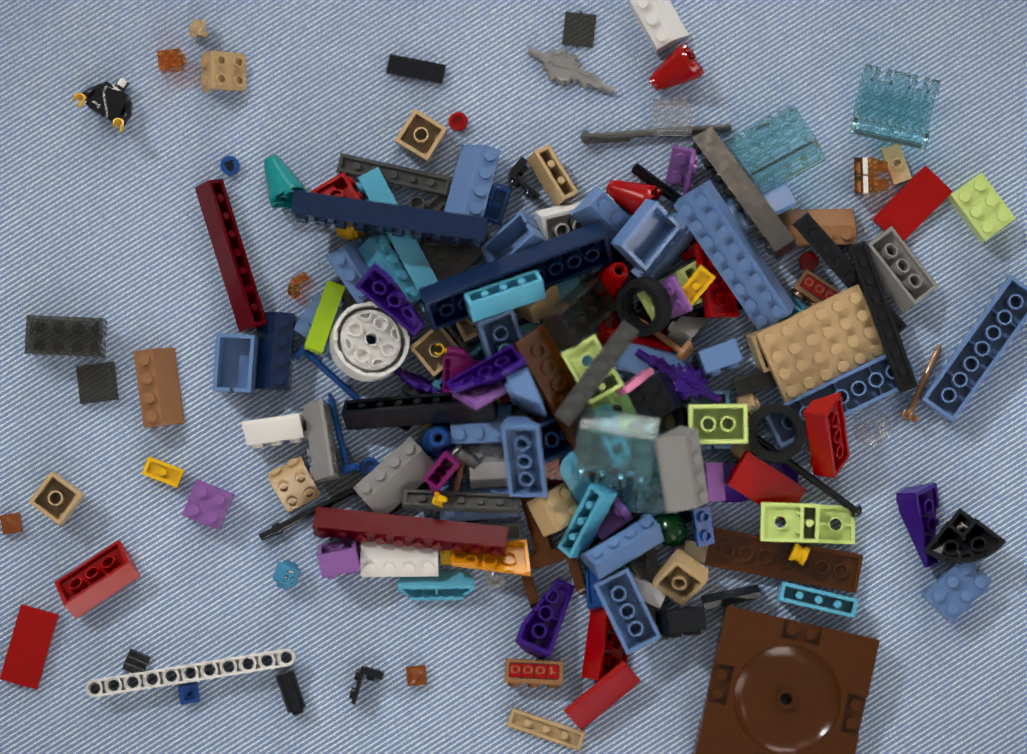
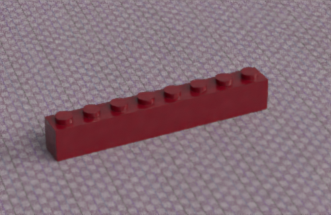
[195,178,268,333]

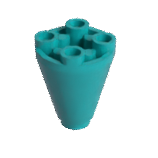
[264,155,306,210]

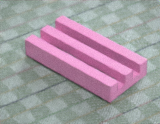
[615,367,655,396]

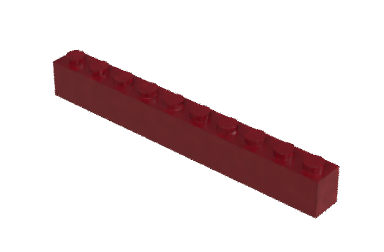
[313,506,509,557]

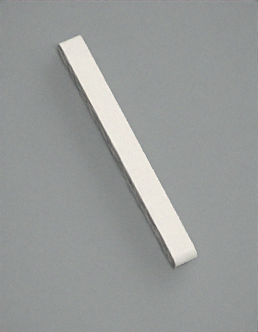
[85,648,296,697]

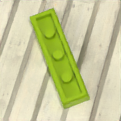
[303,280,346,355]

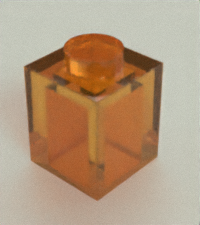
[157,48,187,74]

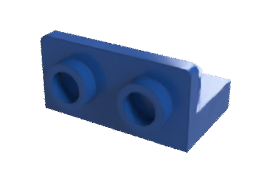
[691,504,715,547]

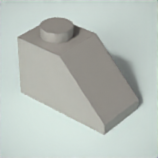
[667,316,709,347]

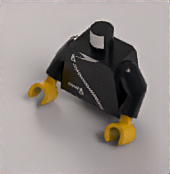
[72,77,132,132]

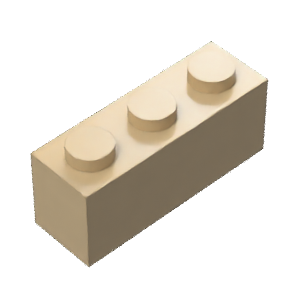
[527,144,579,206]

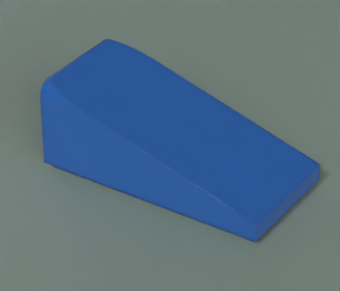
[484,182,513,226]

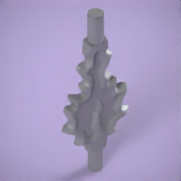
[527,47,616,95]

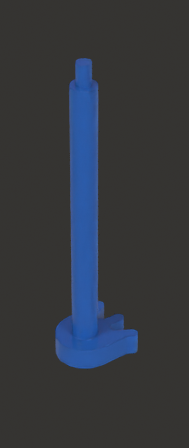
[293,344,360,400]
[328,393,361,475]

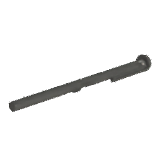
[581,124,731,145]

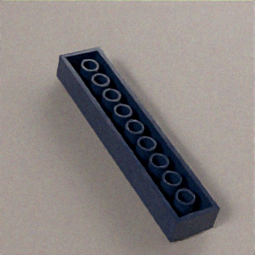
[291,190,488,248]
[418,221,613,331]

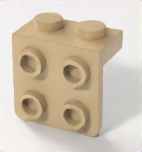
[200,50,246,93]
[267,456,321,512]

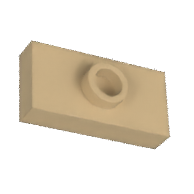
[880,143,912,186]

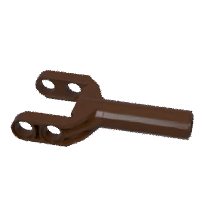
[520,497,586,609]

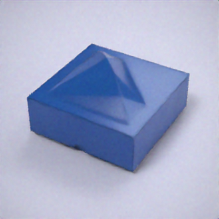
[178,682,200,705]

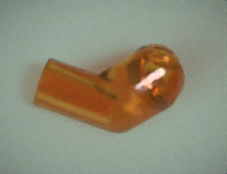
[287,271,309,299]

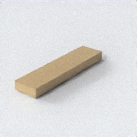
[506,707,586,751]

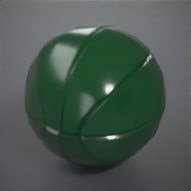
[656,513,688,546]

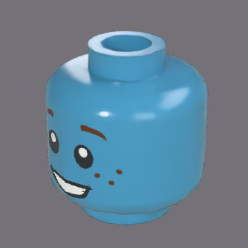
[273,560,301,590]

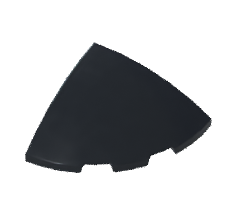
[923,508,1007,564]

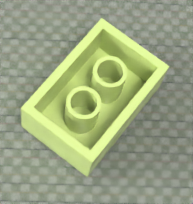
[947,172,1016,243]
[687,404,748,445]

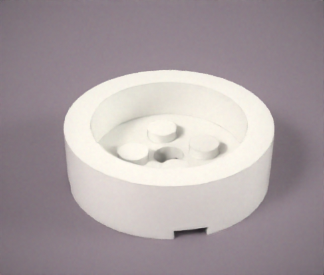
[329,301,410,382]

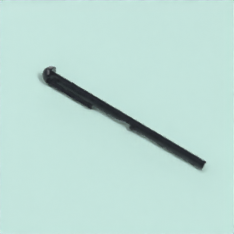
[756,434,862,518]

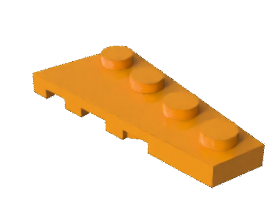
[450,539,531,576]

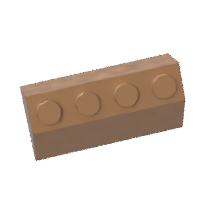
[778,209,856,248]
[134,348,185,429]

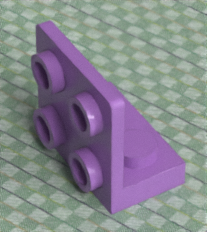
[665,145,698,196]
[659,274,693,319]
[596,483,634,541]

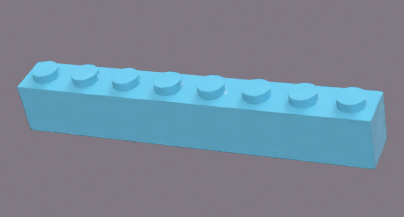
[357,167,438,312]

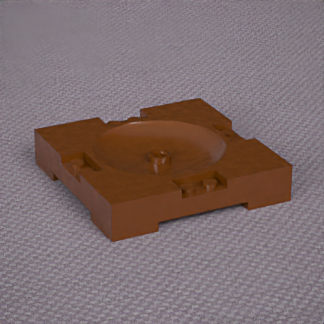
[692,605,880,754]

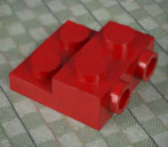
[311,172,365,200]

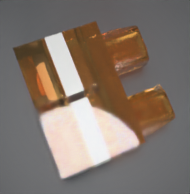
[854,157,889,196]

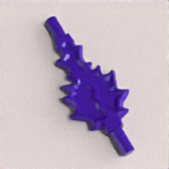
[635,348,722,404]
[393,366,443,394]

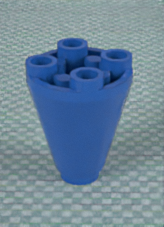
[421,423,457,459]

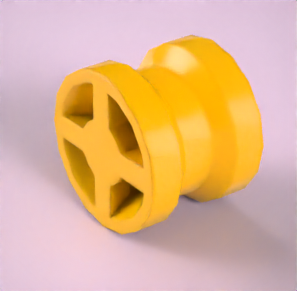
[788,542,810,566]

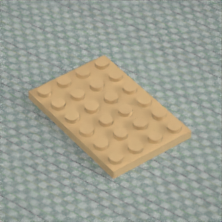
[755,285,885,403]

